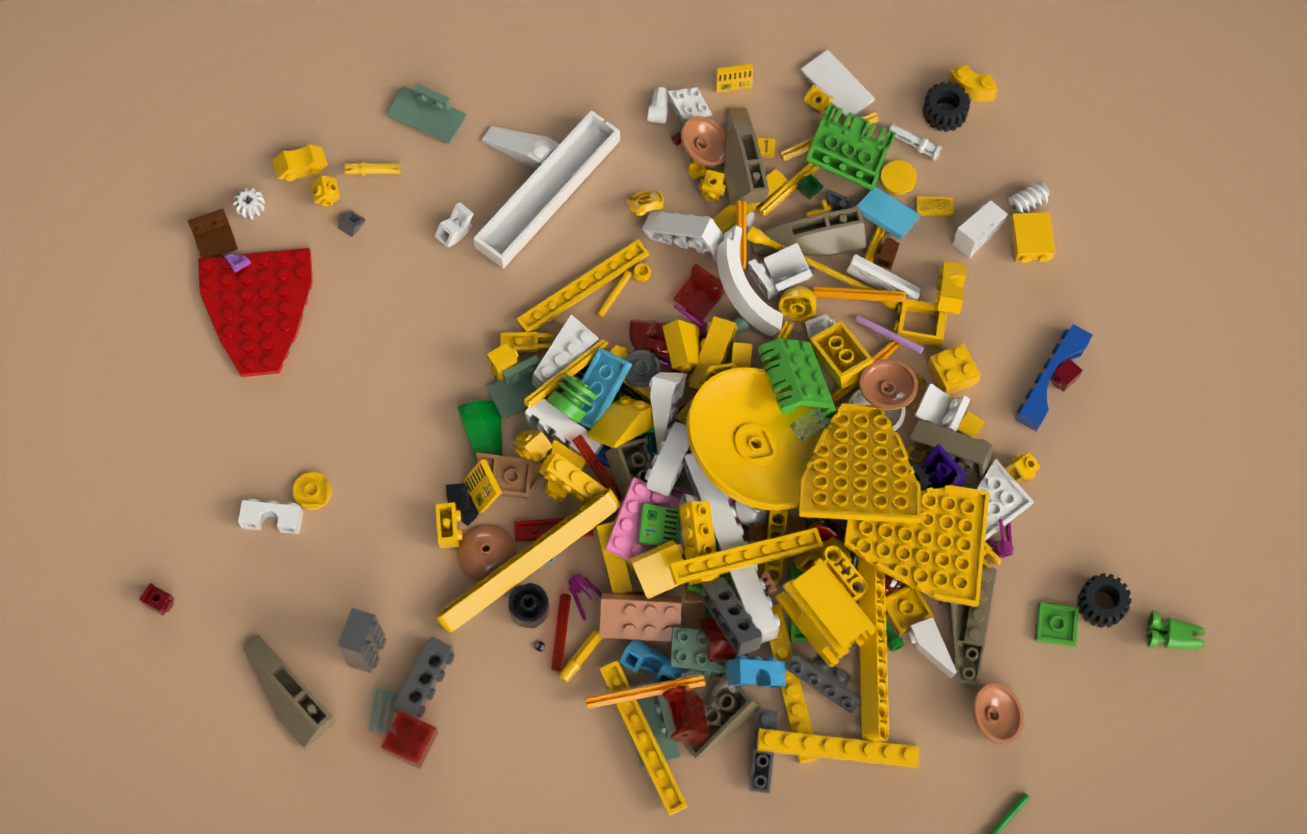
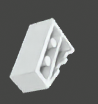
[953,200,1008,258]

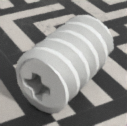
[1008,181,1050,213]

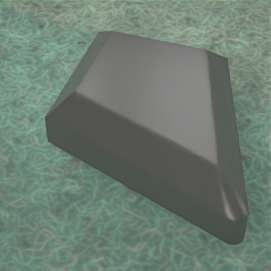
[826,189,852,212]

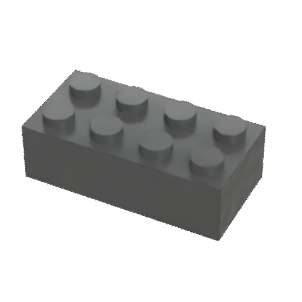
[337,608,387,673]

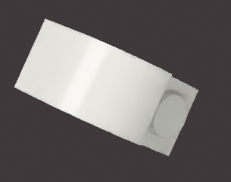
[435,202,474,248]

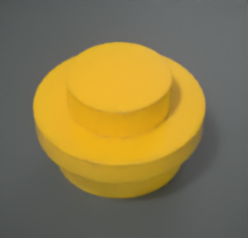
[688,161,706,179]
[633,263,651,282]

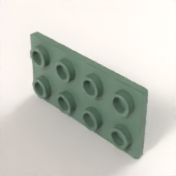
[387,84,466,144]
[487,355,569,419]
[670,627,751,678]
[630,681,680,767]

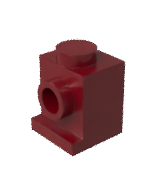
[139,583,174,616]

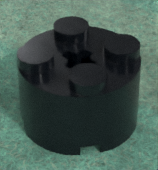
[509,583,550,628]

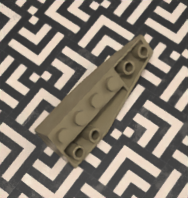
[724,107,769,206]
[751,207,867,256]
[951,567,997,687]
[243,635,336,749]

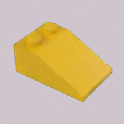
[587,396,654,448]

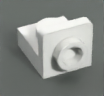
[805,314,836,339]

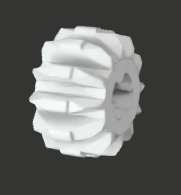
[233,188,265,220]

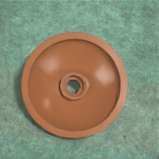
[681,116,726,167]
[860,359,918,410]
[458,525,517,581]
[973,683,1024,744]

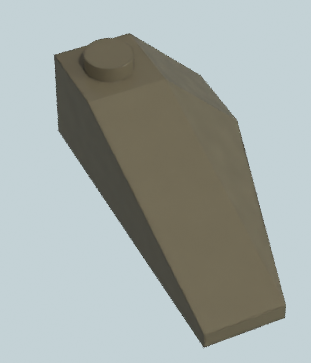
[683,675,762,759]

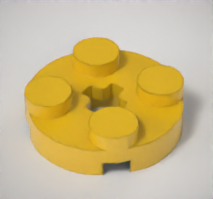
[627,190,664,216]

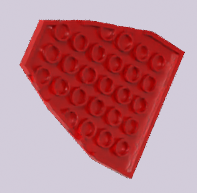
[198,248,313,377]

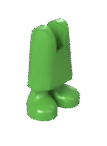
[1146,610,1205,649]

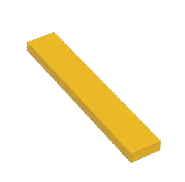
[712,169,788,234]

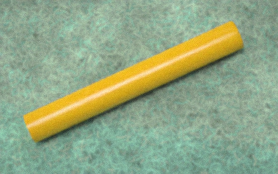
[596,270,632,318]

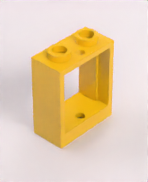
[894,299,947,347]

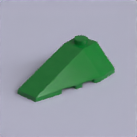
[457,400,502,464]

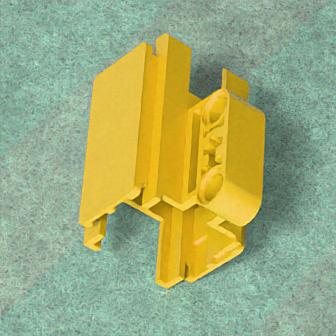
[775,546,876,667]

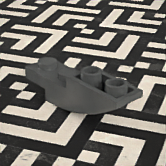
[749,708,778,793]

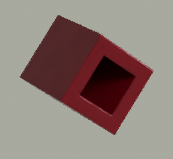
[1050,358,1083,392]

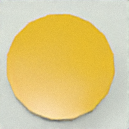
[880,160,917,195]
[292,471,332,510]

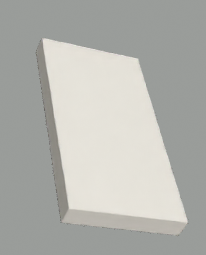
[800,50,875,118]

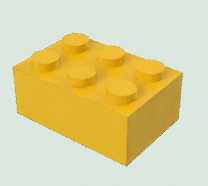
[810,320,873,390]

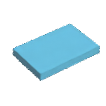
[856,187,920,240]

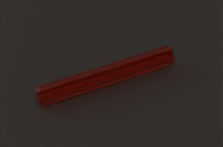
[572,435,622,500]
[551,594,571,672]

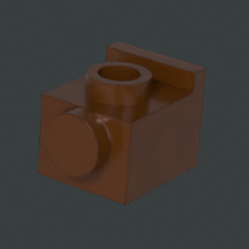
[874,238,900,270]

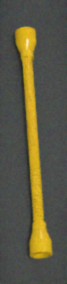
[746,226,898,311]

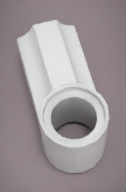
[648,87,669,124]

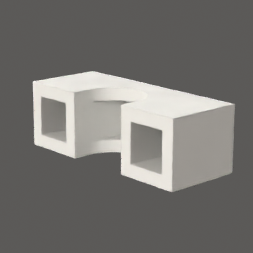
[238,499,303,534]

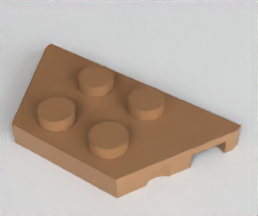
[475,452,543,499]

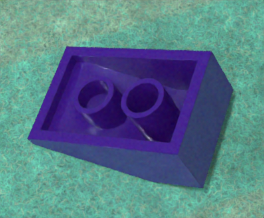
[921,444,965,489]

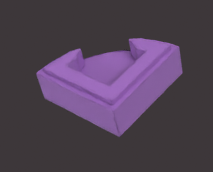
[224,254,251,273]

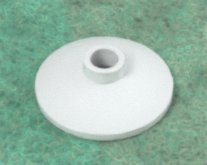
[735,501,769,527]

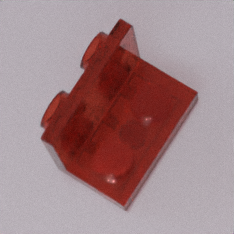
[674,264,725,320]
[699,618,748,662]

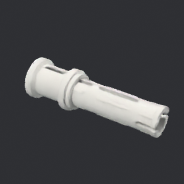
[889,123,942,161]

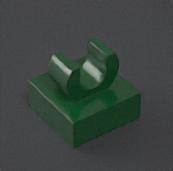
[797,174,823,200]

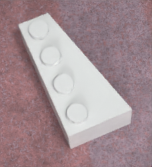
[642,211,724,257]
[531,315,599,389]
[525,399,603,466]
[645,422,692,496]

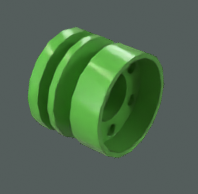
[546,373,598,423]

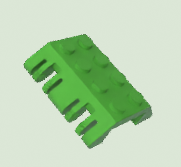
[805,103,896,191]
[757,338,837,418]

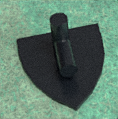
[446,483,479,526]

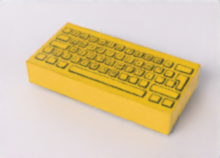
[916,196,954,217]

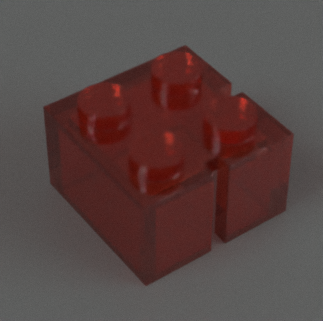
[381,711,438,769]

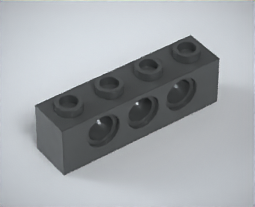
[699,577,762,656]
[392,636,455,722]

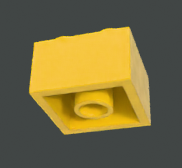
[927,343,981,395]

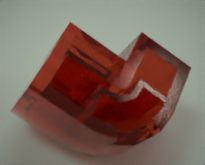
[629,319,669,354]

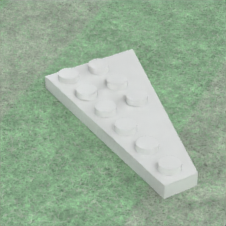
[977,459,1034,541]

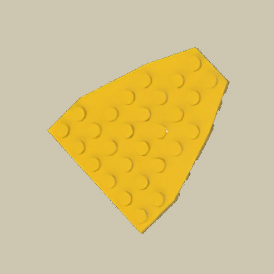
[799,403,921,523]
[844,485,990,607]

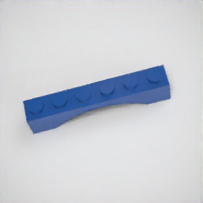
[1016,324,1093,432]

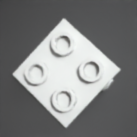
[668,87,713,125]

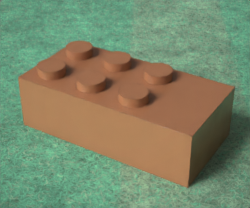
[599,592,682,642]

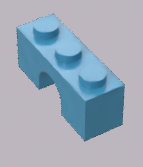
[619,640,686,694]
[727,656,786,688]

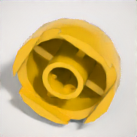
[779,285,817,322]

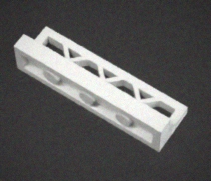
[846,254,921,300]

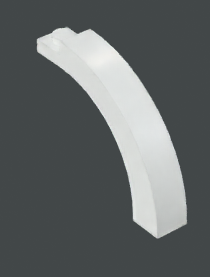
[717,225,783,337]

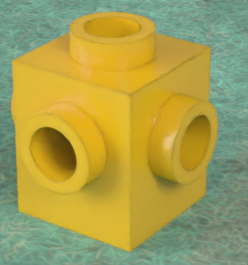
[699,170,726,201]
[311,175,340,206]
[1005,452,1041,483]

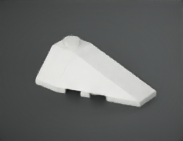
[482,126,560,170]
[649,372,687,455]

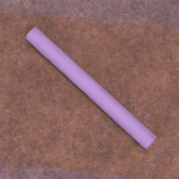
[855,315,924,354]

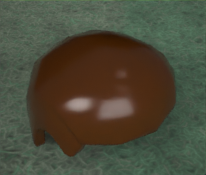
[747,523,767,544]

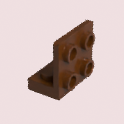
[187,208,238,258]

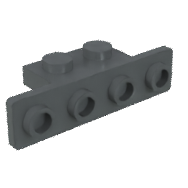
[785,654,861,713]

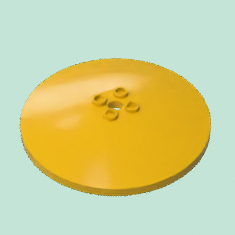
[686,367,828,511]

